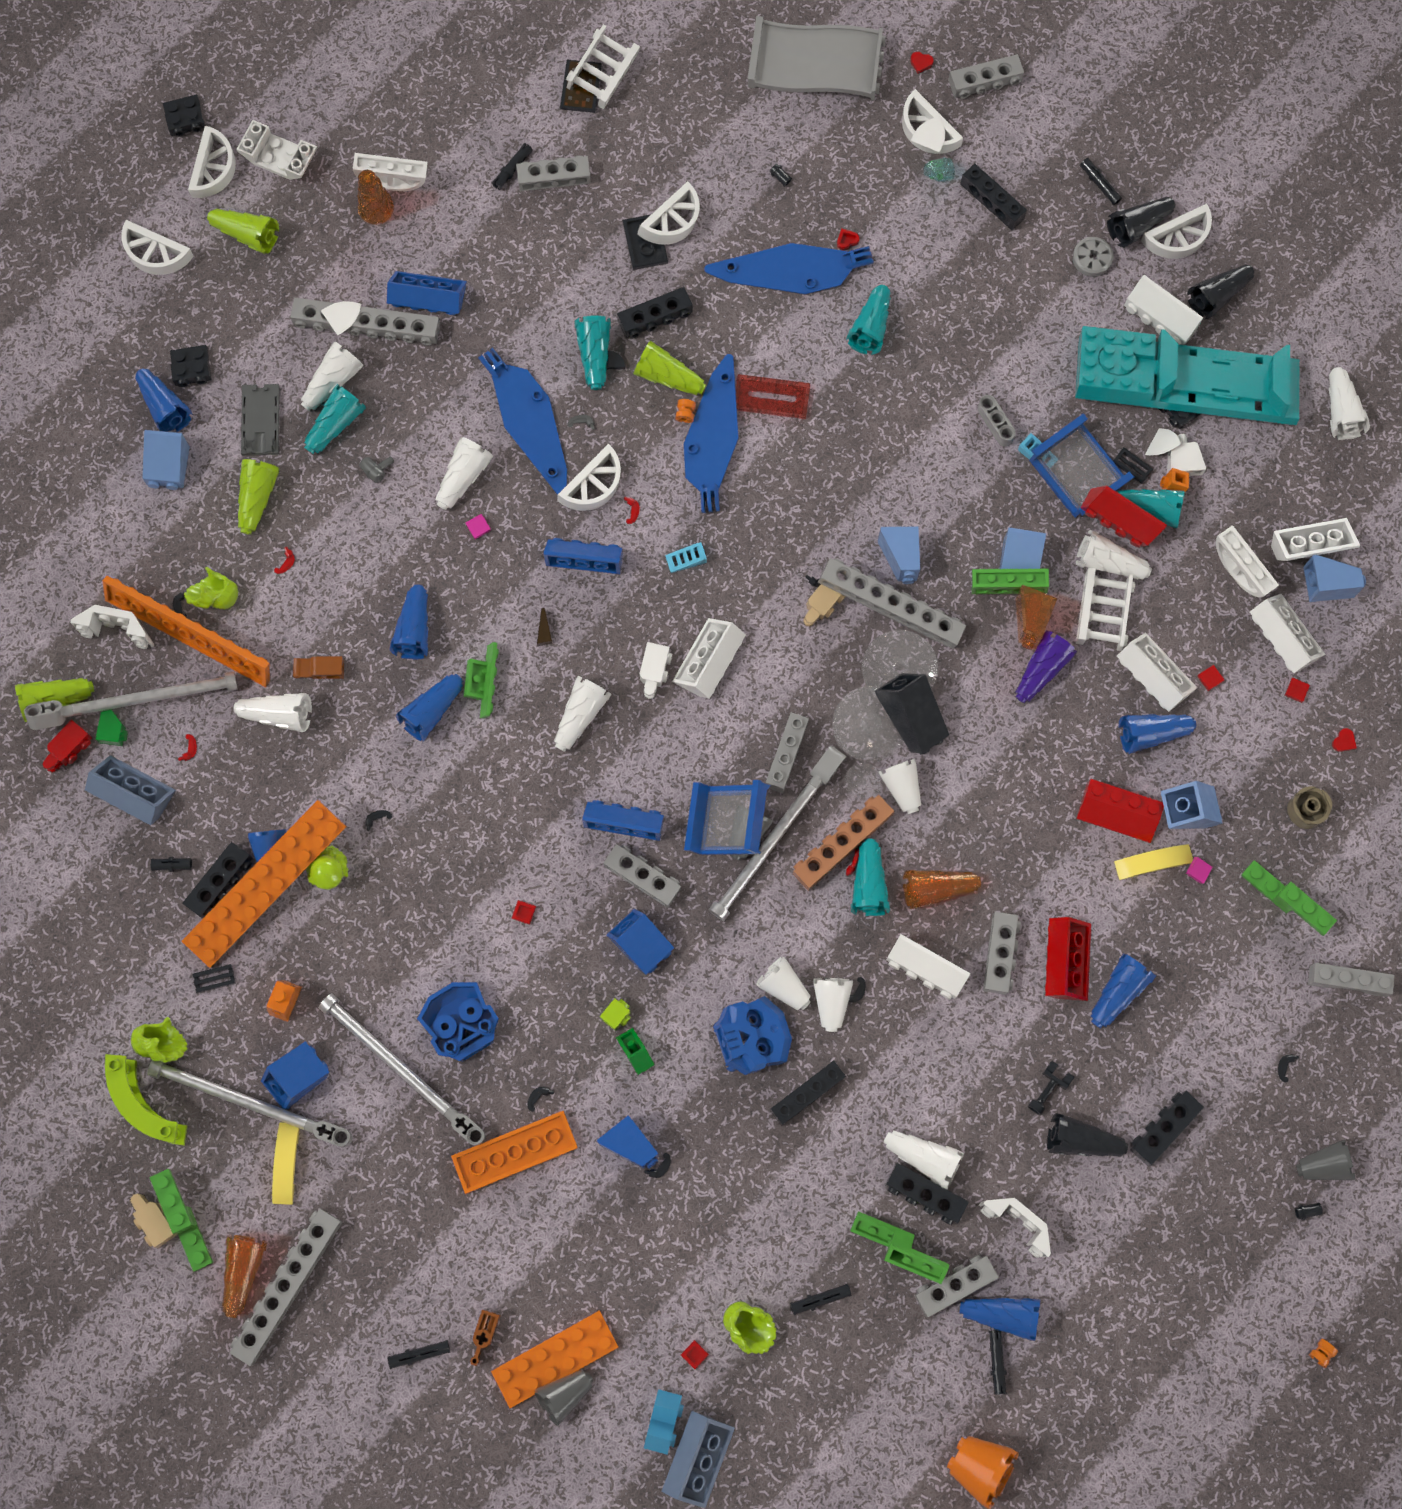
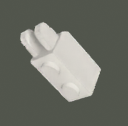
[640,642,673,699]

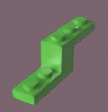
[1241,860,1337,936]
[149,1169,213,1272]
[850,1211,949,1284]

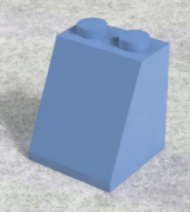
[142,430,190,490]
[878,526,920,584]
[999,527,1046,569]
[1303,555,1366,602]
[1161,781,1223,829]

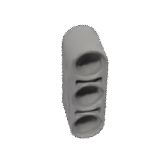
[978,395,1015,446]

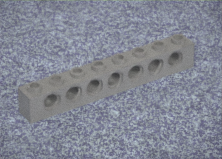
[290,298,440,345]
[818,558,966,649]
[230,1209,343,1366]

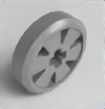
[1073,237,1114,277]

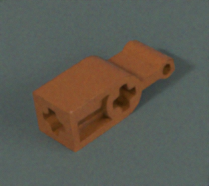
[293,656,344,679]
[470,1309,501,1366]

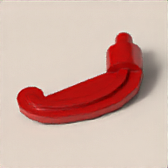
[624,497,640,524]
[274,547,295,574]
[178,734,197,761]
[846,848,859,876]

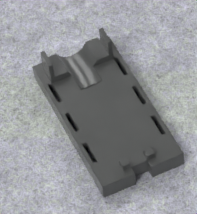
[241,384,280,456]

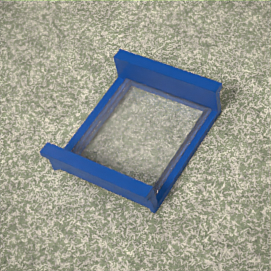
[1029,413,1134,518]
[684,780,771,855]

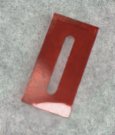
[736,374,811,419]

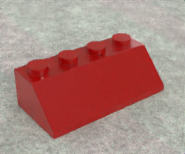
[1080,485,1167,548]
[1076,779,1164,843]
[1045,917,1091,1001]

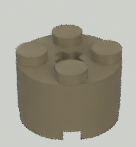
[1287,786,1332,829]

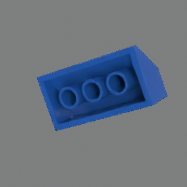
[387,271,467,315]
[544,538,623,574]
[582,800,664,841]

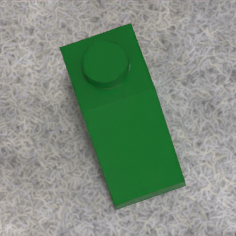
[95,709,128,746]
[616,1028,655,1075]

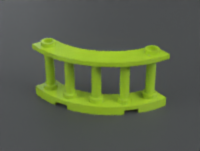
[105,1054,187,1146]

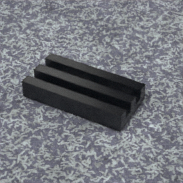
[1113,447,1153,484]
[192,964,236,993]

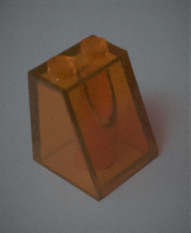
[1016,585,1058,650]

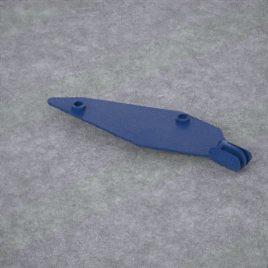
[704,243,874,295]
[478,348,567,495]
[684,354,739,513]

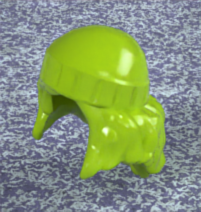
[184,567,238,610]
[305,846,348,890]
[131,1017,188,1063]
[723,1301,777,1354]

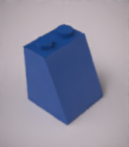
[606,909,674,975]
[261,1041,329,1110]
[597,1115,659,1169]

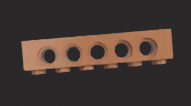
[793,795,895,891]

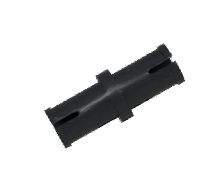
[150,857,192,872]

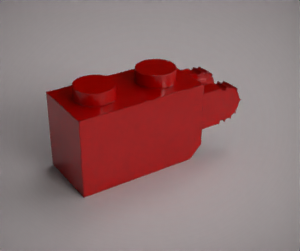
[42,719,92,773]

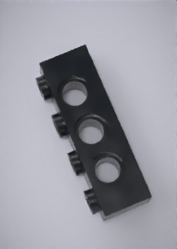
[960,163,1027,230]
[617,287,693,338]
[182,841,253,919]
[770,1060,846,1126]
[1130,1090,1204,1166]
[885,1163,969,1226]

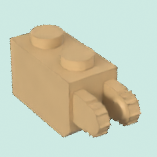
[803,584,846,627]
[130,1193,178,1248]

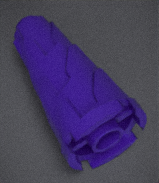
[1015,630,1077,703]

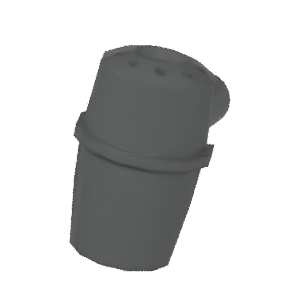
[359,456,394,483]

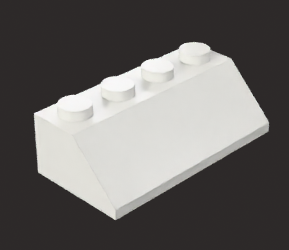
[1124,275,1203,345]
[1271,518,1360,561]
[1250,594,1326,673]
[672,618,746,699]
[1117,633,1197,712]
[886,934,971,1000]

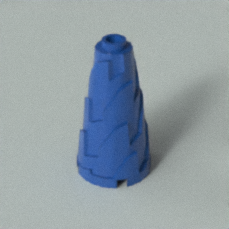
[135,369,193,433]
[389,585,428,660]
[396,674,463,741]
[1118,714,1197,754]
[1091,953,1156,1029]
[959,1298,1040,1341]

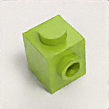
[600,998,631,1031]

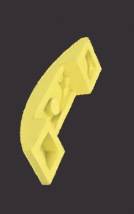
[1114,844,1193,880]
[272,1123,299,1205]

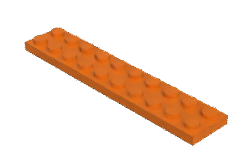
[102,576,270,688]
[181,799,347,968]

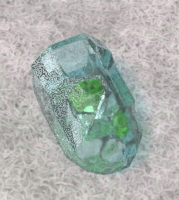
[923,158,955,182]

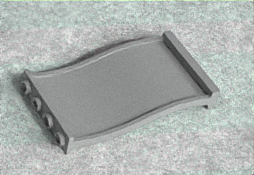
[748,16,886,101]

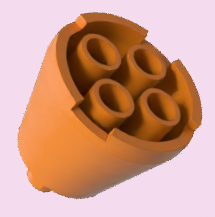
[947,1436,1019,1509]

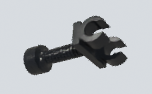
[1028,1061,1075,1116]

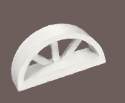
[902,89,963,154]
[188,126,236,198]
[353,153,427,191]
[637,181,700,244]
[1141,204,1212,259]
[122,220,193,275]
[557,444,621,511]
[1216,525,1279,597]

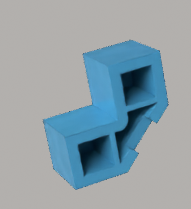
[644,1389,684,1455]

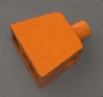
[266,980,302,1022]

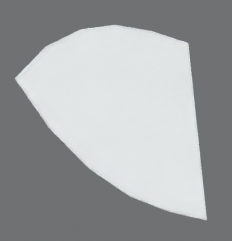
[911,117,945,153]
[321,301,361,335]
[1145,428,1181,455]

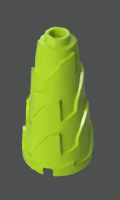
[207,209,279,254]
[633,341,706,396]
[238,459,279,535]
[15,678,95,722]

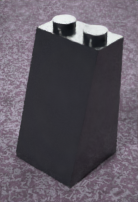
[874,673,949,755]

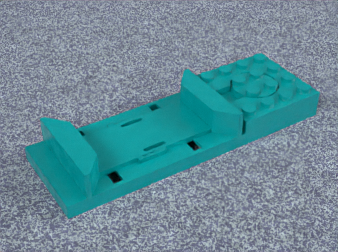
[1075,326,1300,425]

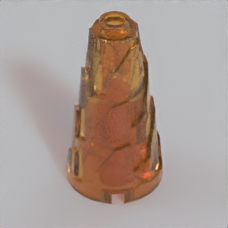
[357,169,394,225]
[903,870,981,909]
[222,1235,268,1318]

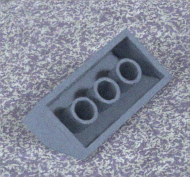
[85,755,176,825]
[661,1411,735,1508]

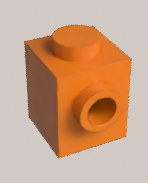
[1160,468,1189,492]

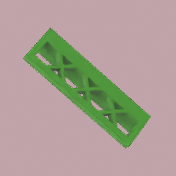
[971,569,1049,594]

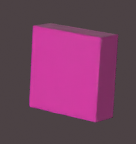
[465,514,491,540]
[1186,857,1213,884]

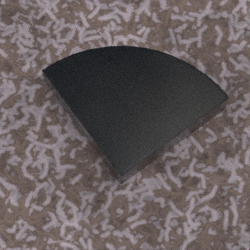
[607,350,625,370]

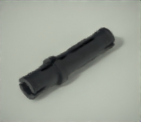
[491,143,533,190]
[1080,157,1122,206]
[790,1284,852,1315]
[989,1330,1007,1395]
[387,1340,450,1369]

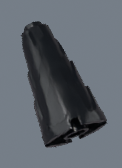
[1107,196,1175,248]
[1187,264,1255,319]
[1047,1113,1128,1157]

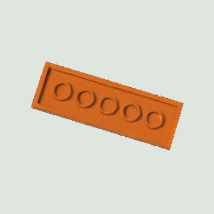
[451,1111,578,1194]
[491,1310,618,1408]

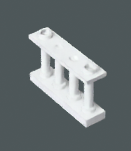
[566,24,640,109]
[1076,568,1135,651]

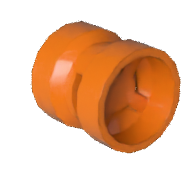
[675,399,696,423]
[1309,1339,1338,1368]

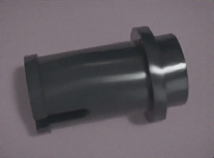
[770,164,792,187]
[1295,1202,1323,1221]

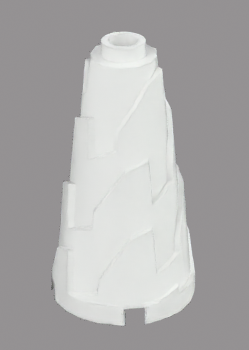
[301,342,364,411]
[1329,367,1370,440]
[435,437,493,510]
[1076,530,1152,580]
[554,676,611,752]
[234,693,312,732]
[884,1131,964,1189]

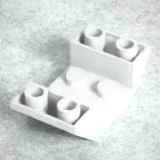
[236,120,317,180]
[70,605,154,649]
[979,1198,1051,1258]

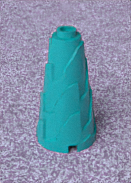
[846,285,891,355]
[574,315,611,390]
[304,384,367,454]
[1116,489,1185,528]
[851,839,890,916]

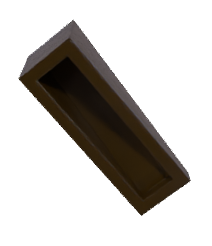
[537,608,552,647]

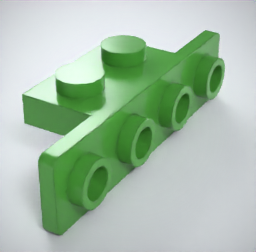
[464,642,499,719]

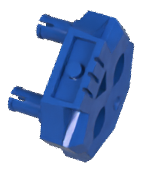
[417,982,499,1062]
[713,996,792,1075]

